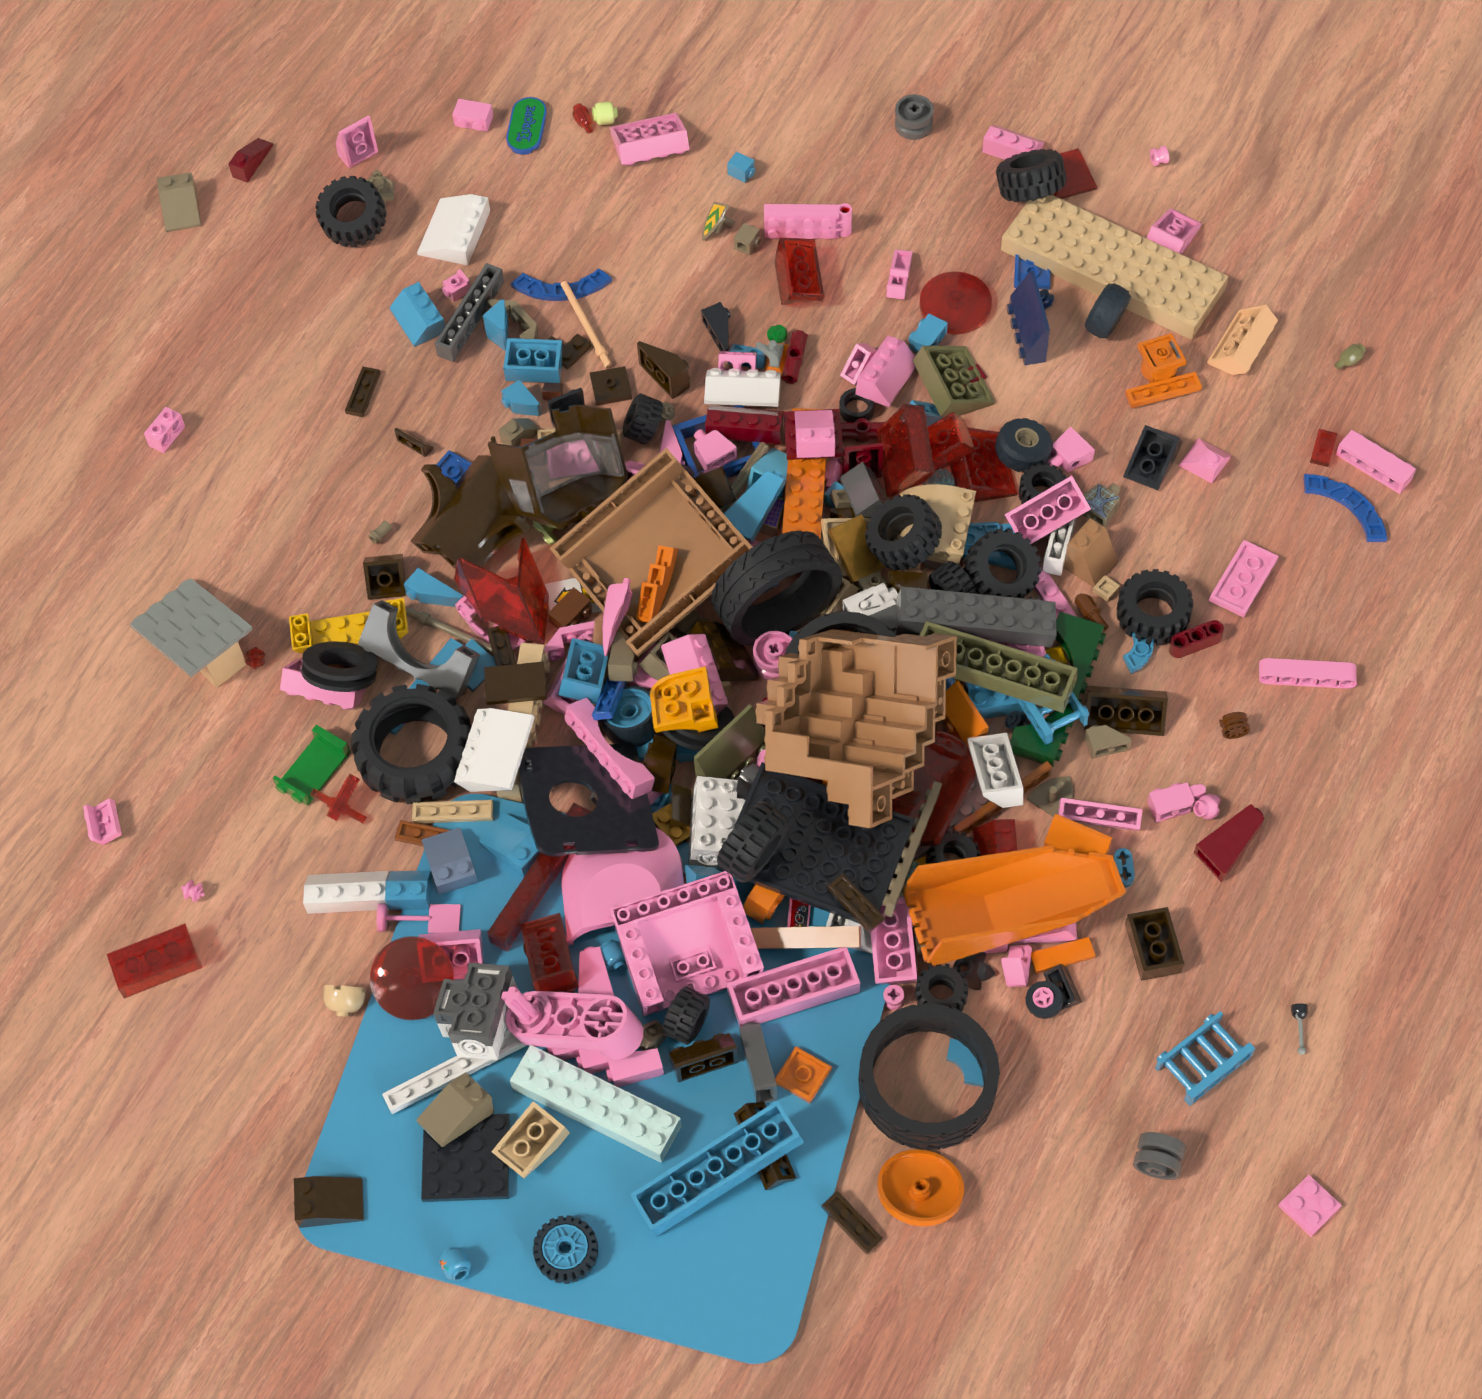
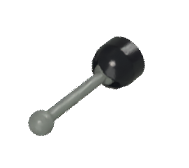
[1291,1003,1308,1055]

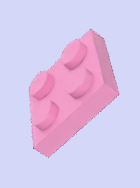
[1278,1175,1342,1237]

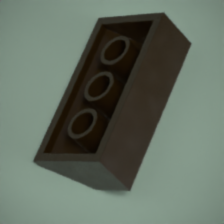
[1084,685,1168,736]

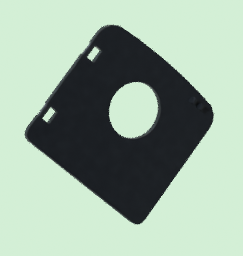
[519,744,659,856]

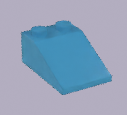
[558,638,609,704]
[479,814,546,878]

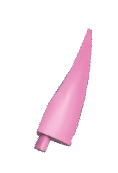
[602,578,633,656]

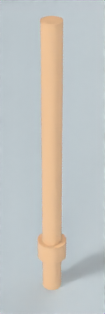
[561,281,612,369]

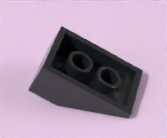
[1123,425,1182,491]

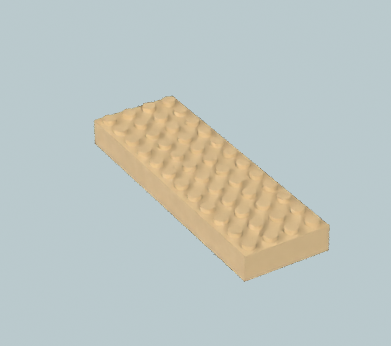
[1001,195,1228,340]

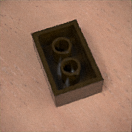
[1125,907,1184,981]

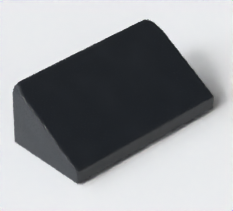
[1043,964,1082,1010]

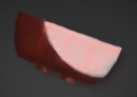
[775,237,824,305]

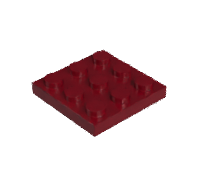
[783,409,843,460]

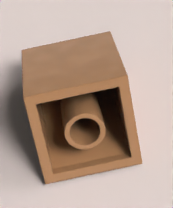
[1064,518,1118,587]

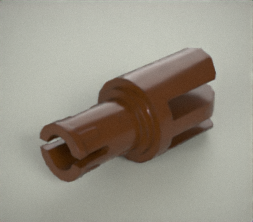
[1075,594,1109,632]

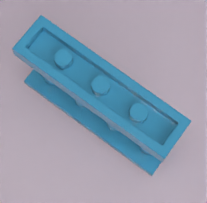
[1015,654,1089,745]
[1155,1011,1255,1106]

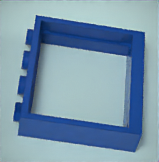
[672,405,759,478]

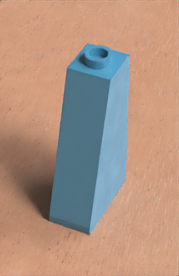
[724,470,786,542]

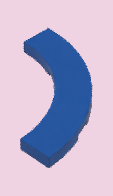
[511,268,612,301]
[1303,474,1387,542]

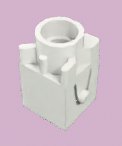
[843,583,898,633]

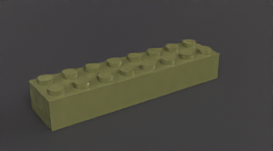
[920,621,1078,713]

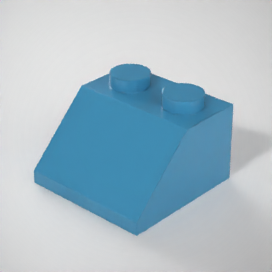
[385,870,432,910]

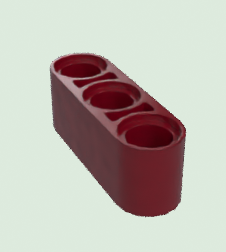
[1169,620,1224,658]

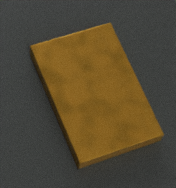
[828,514,885,583]

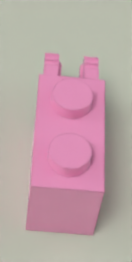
[1147,783,1206,822]

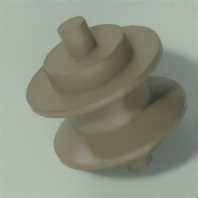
[660,402,675,422]

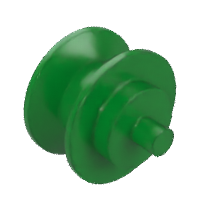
[767,325,787,343]

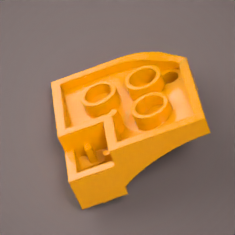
[650,666,718,733]

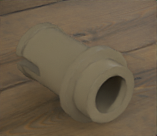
[368,520,392,544]

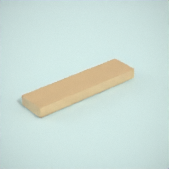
[412,800,493,824]

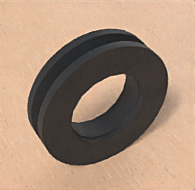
[301,641,378,692]
[662,706,735,751]

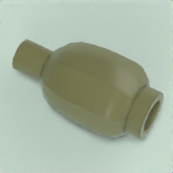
[1334,343,1366,370]

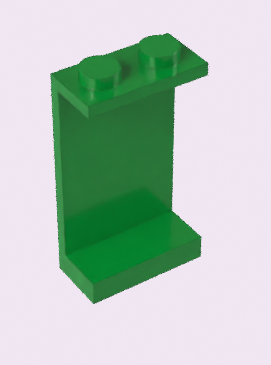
[273,724,351,806]

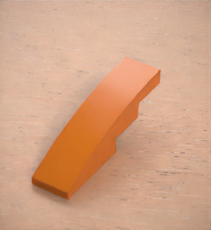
[636,545,678,622]

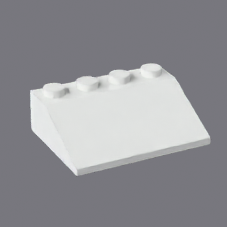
[417,194,490,266]
[454,708,535,792]

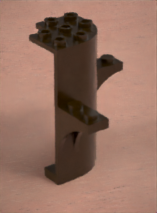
[411,455,541,580]

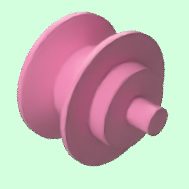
[181,880,205,902]

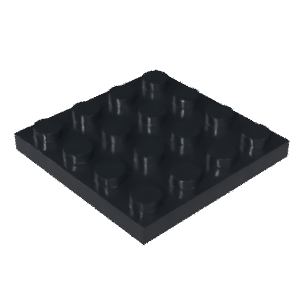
[421,1114,510,1202]

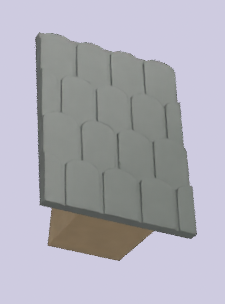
[130,578,253,688]

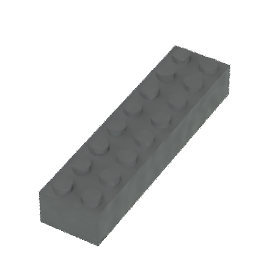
[896,586,1056,647]

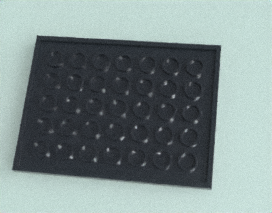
[717,762,915,924]

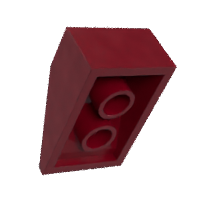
[842,443,883,478]

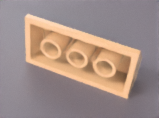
[1207,305,1278,375]

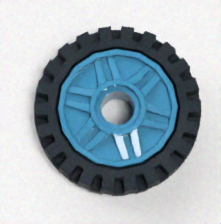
[533,1215,598,1284]

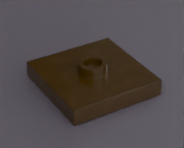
[589,366,632,406]

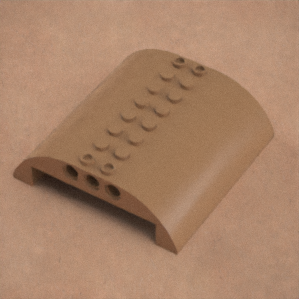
[549,447,752,657]

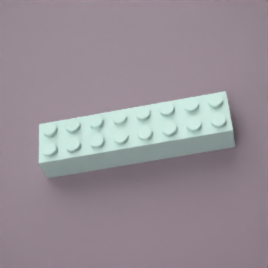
[510,1045,681,1163]

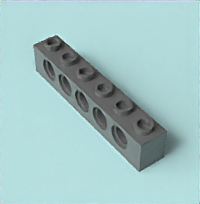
[435,263,504,362]

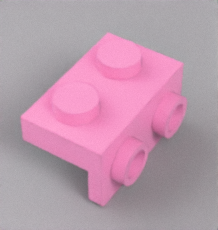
[83,798,122,845]

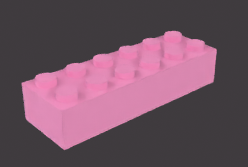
[727,948,860,1027]

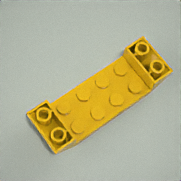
[289,598,409,654]

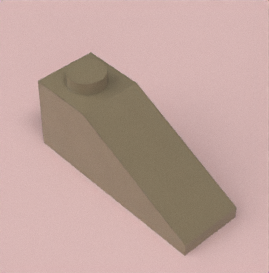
[608,631,638,681]

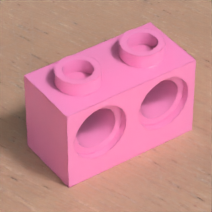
[718,351,757,371]
[144,407,185,453]

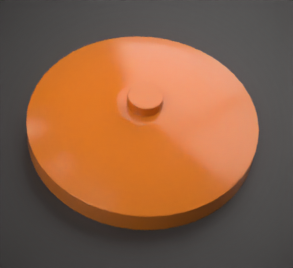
[877,1150,964,1226]

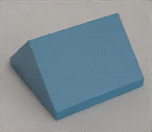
[483,300,509,351]

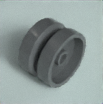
[895,94,934,140]
[1133,1132,1186,1180]

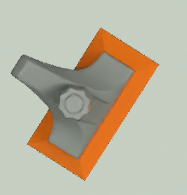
[755,340,789,378]

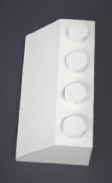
[704,368,781,407]
[967,733,1023,808]
[303,871,390,914]

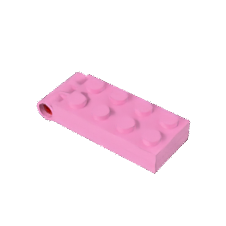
[764,203,852,239]

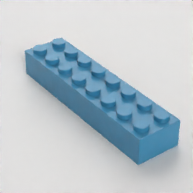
[630,1100,804,1237]

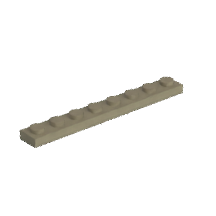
[882,781,942,917]

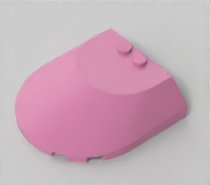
[562,828,685,945]

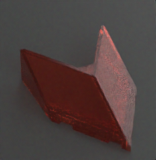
[454,538,549,645]

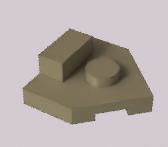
[359,170,395,205]

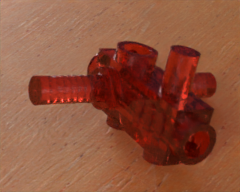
[310,774,367,824]

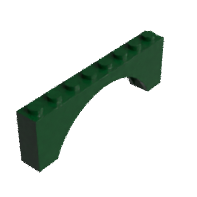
[1009,612,1106,767]

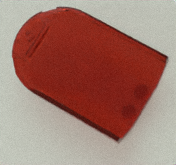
[892,731,976,847]

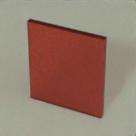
[1053,148,1097,199]

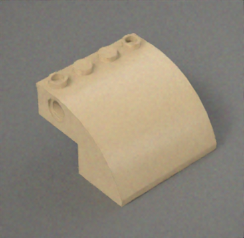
[894,484,976,570]

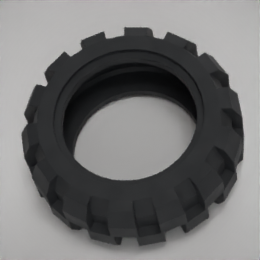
[351,684,471,804]

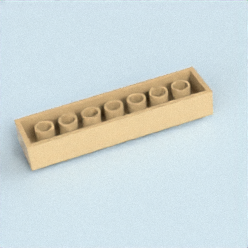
[496,643,550,803]

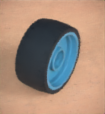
[601,686,658,747]

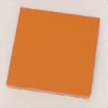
[775,1046,832,1103]

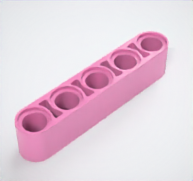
[1259,658,1357,688]

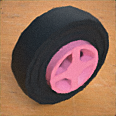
[1025,981,1063,1019]

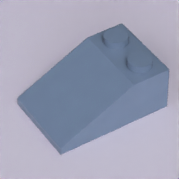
[422,827,478,895]

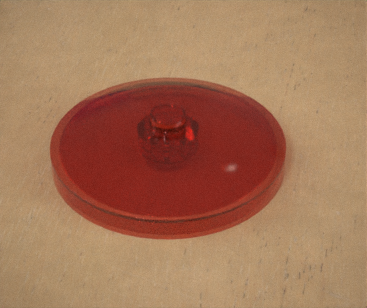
[919,271,992,334]
[370,936,454,1020]

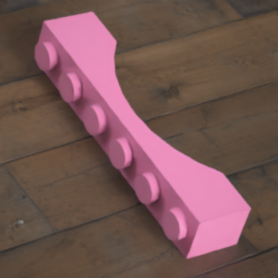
[564,698,655,799]

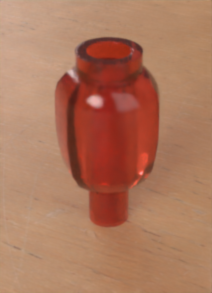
[572,103,593,133]

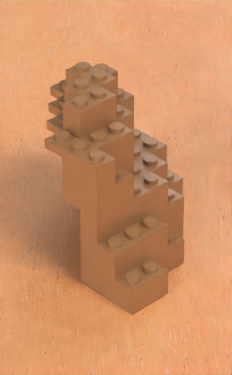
[755,629,957,828]

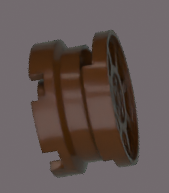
[1219,712,1250,739]

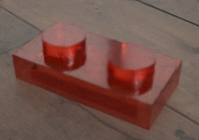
[1310,429,1337,467]

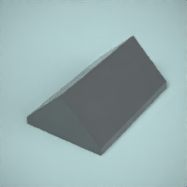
[840,462,887,517]

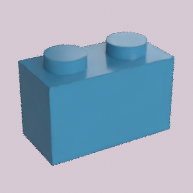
[908,314,948,353]

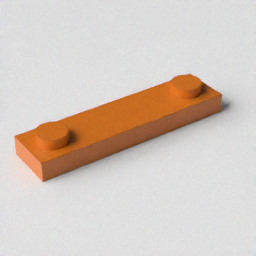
[1125,372,1202,409]

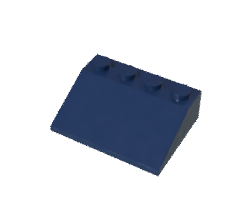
[1006,271,1050,366]

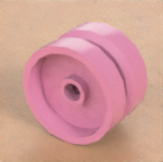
[753,631,792,680]

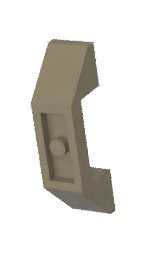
[487,299,538,339]

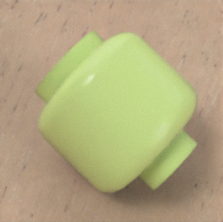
[592,102,618,125]

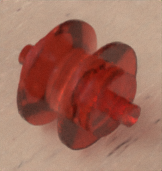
[245,647,265,669]

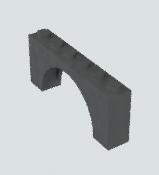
[358,600,480,699]

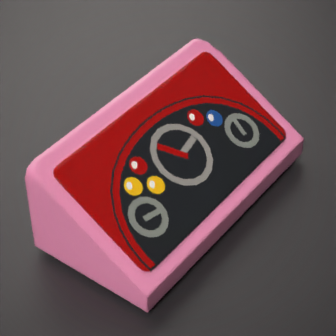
[787,898,811,927]

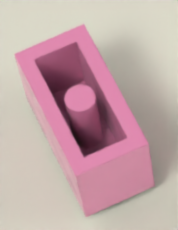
[452,99,493,132]

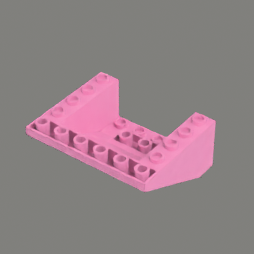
[610,871,764,1016]

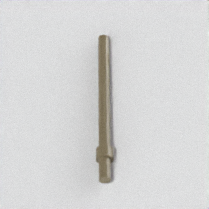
[406,607,492,653]

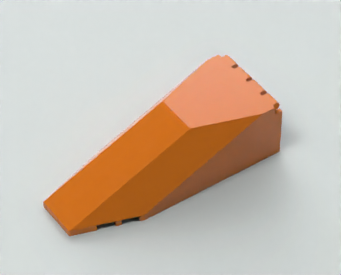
[903,845,1126,965]

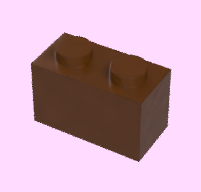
[548,587,592,629]

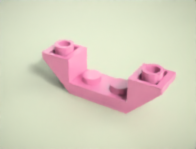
[545,621,614,661]

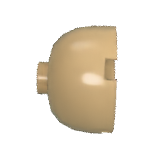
[323,985,366,1017]

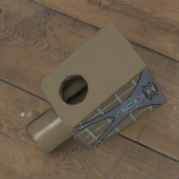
[1082,483,1120,528]

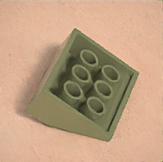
[912,346,995,417]
[694,704,765,780]

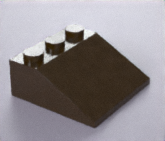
[689,621,759,682]

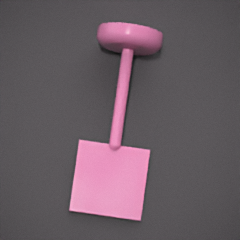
[377,903,461,934]

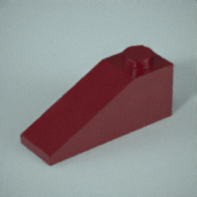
[228,138,273,183]

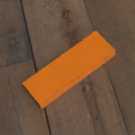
[1031,937,1095,974]

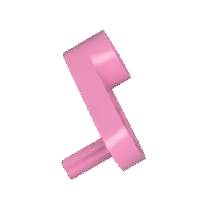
[502,987,644,1060]

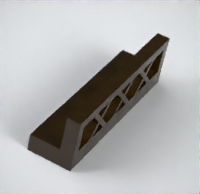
[734,1102,797,1190]

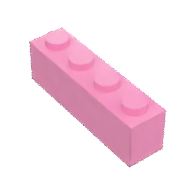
[1336,430,1416,494]
[1058,798,1142,831]

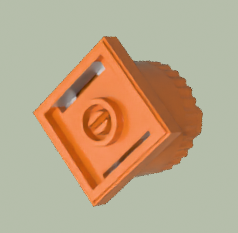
[1137,333,1187,383]

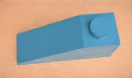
[404,568,463,607]

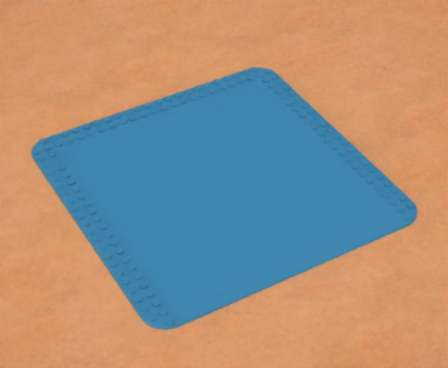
[298,793,890,1364]

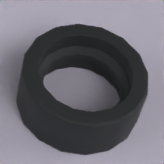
[839,388,874,422]

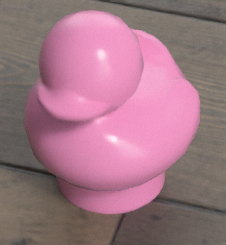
[1193,794,1221,820]

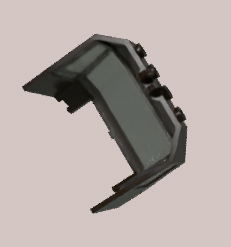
[488,405,628,530]

